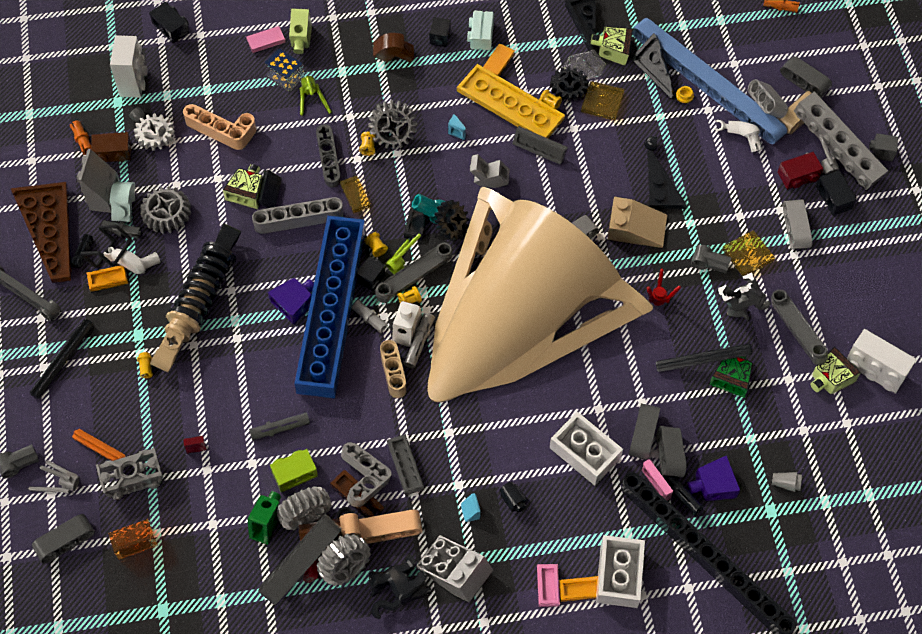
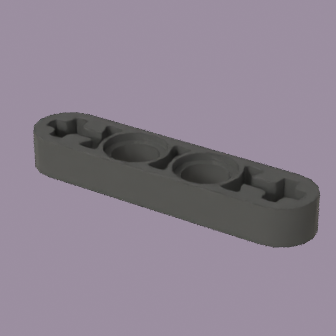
[316,124,341,187]

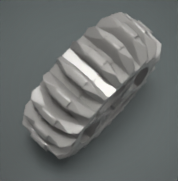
[368,100,417,149]
[140,186,191,234]
[276,487,332,530]
[316,533,371,586]

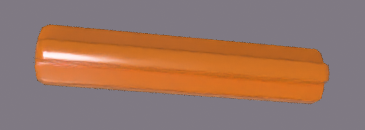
[72,429,126,461]

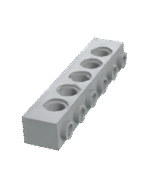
[794,91,888,190]

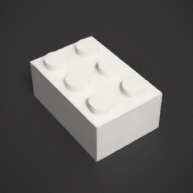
[110,35,148,98]
[847,329,917,393]
[550,412,623,486]
[596,535,645,608]

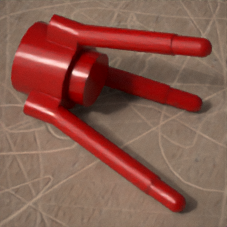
[647,268,681,306]

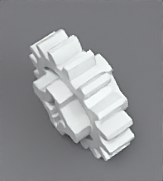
[134,113,174,151]

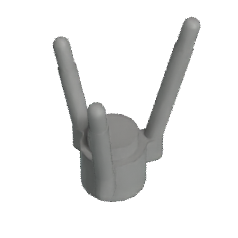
[806,134,839,175]
[28,460,80,494]

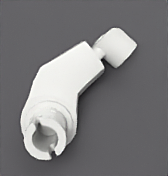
[714,120,763,153]
[103,247,160,274]

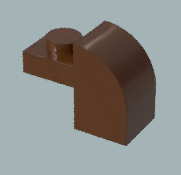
[373,33,414,63]

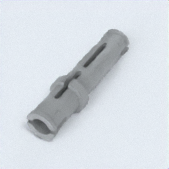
[403,313,435,369]

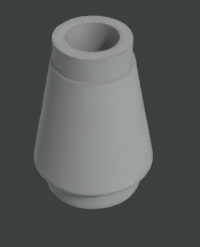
[772,472,802,492]

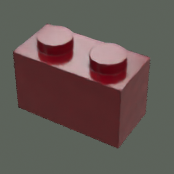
[777,152,823,189]

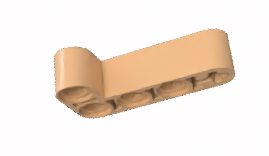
[183,104,256,150]
[339,510,423,544]

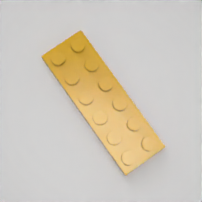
[457,64,565,138]

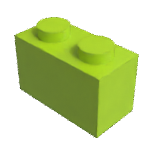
[270,449,318,492]

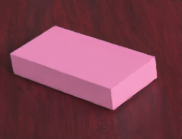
[246,26,285,53]
[642,459,673,500]
[537,564,560,607]

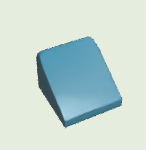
[448,114,466,140]
[461,493,481,522]

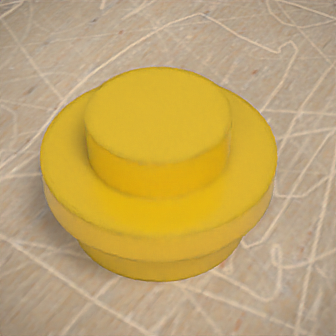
[676,86,694,103]

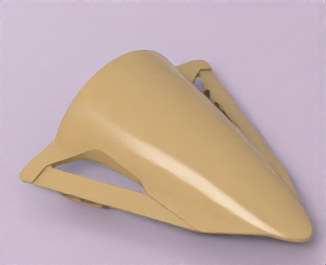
[428,187,653,402]

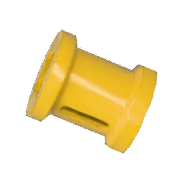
[539,89,562,110]
[359,132,376,156]
[364,232,388,257]
[397,286,422,304]

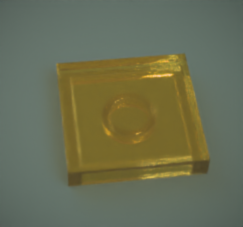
[581,81,625,121]
[722,230,775,276]

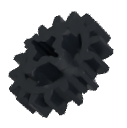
[550,66,589,103]
[434,200,470,241]

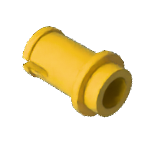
[137,352,153,378]

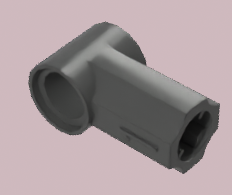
[691,245,731,274]
[0,444,39,479]

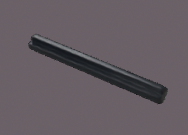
[30,318,93,399]
[656,343,753,372]

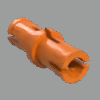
[763,0,800,13]
[70,120,91,155]

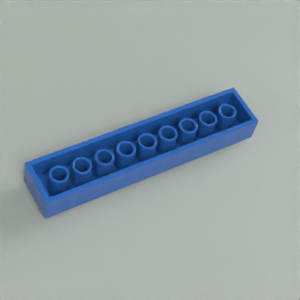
[294,216,366,398]

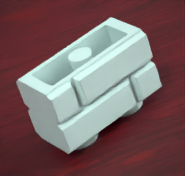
[467,11,494,50]

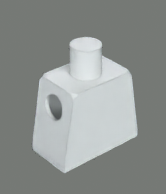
[392,301,422,347]

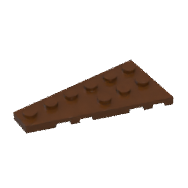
[10,182,71,283]

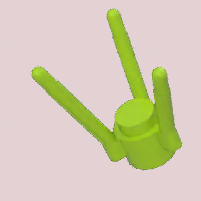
[299,76,332,115]
[385,234,421,274]

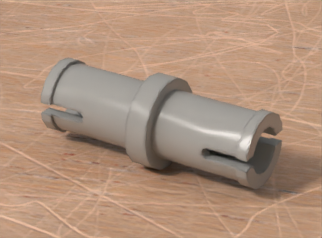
[352,300,388,333]

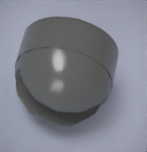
[129,107,145,123]

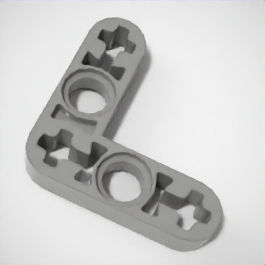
[341,442,391,507]

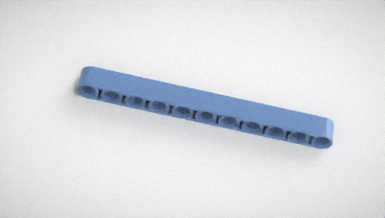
[632,18,787,145]

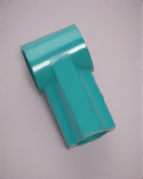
[411,194,446,224]

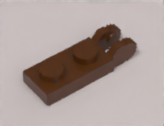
[330,470,384,518]

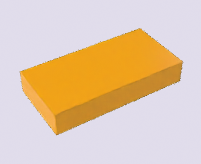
[483,43,515,76]
[87,265,128,292]
[559,576,598,602]

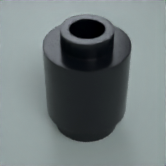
[499,481,528,513]

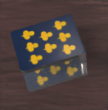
[265,49,304,92]

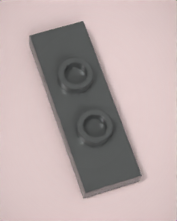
[512,126,568,165]
[387,434,424,496]

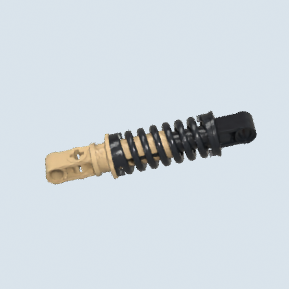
[150,223,241,373]

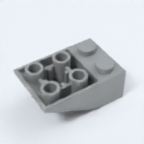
[77,149,120,213]
[415,535,493,602]

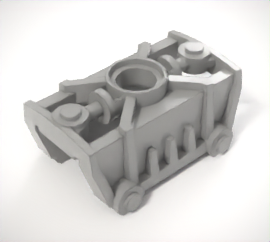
[96,447,163,500]

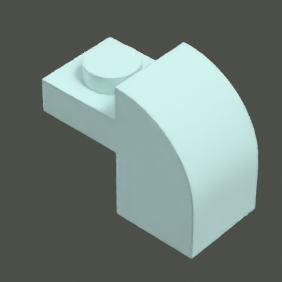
[110,182,135,222]

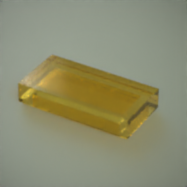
[340,176,371,214]

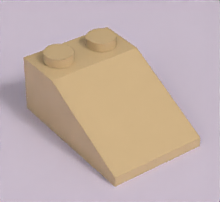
[607,197,667,248]

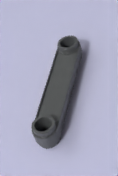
[375,242,453,303]
[0,266,62,321]
[771,290,828,365]

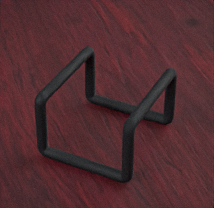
[81,224,132,268]

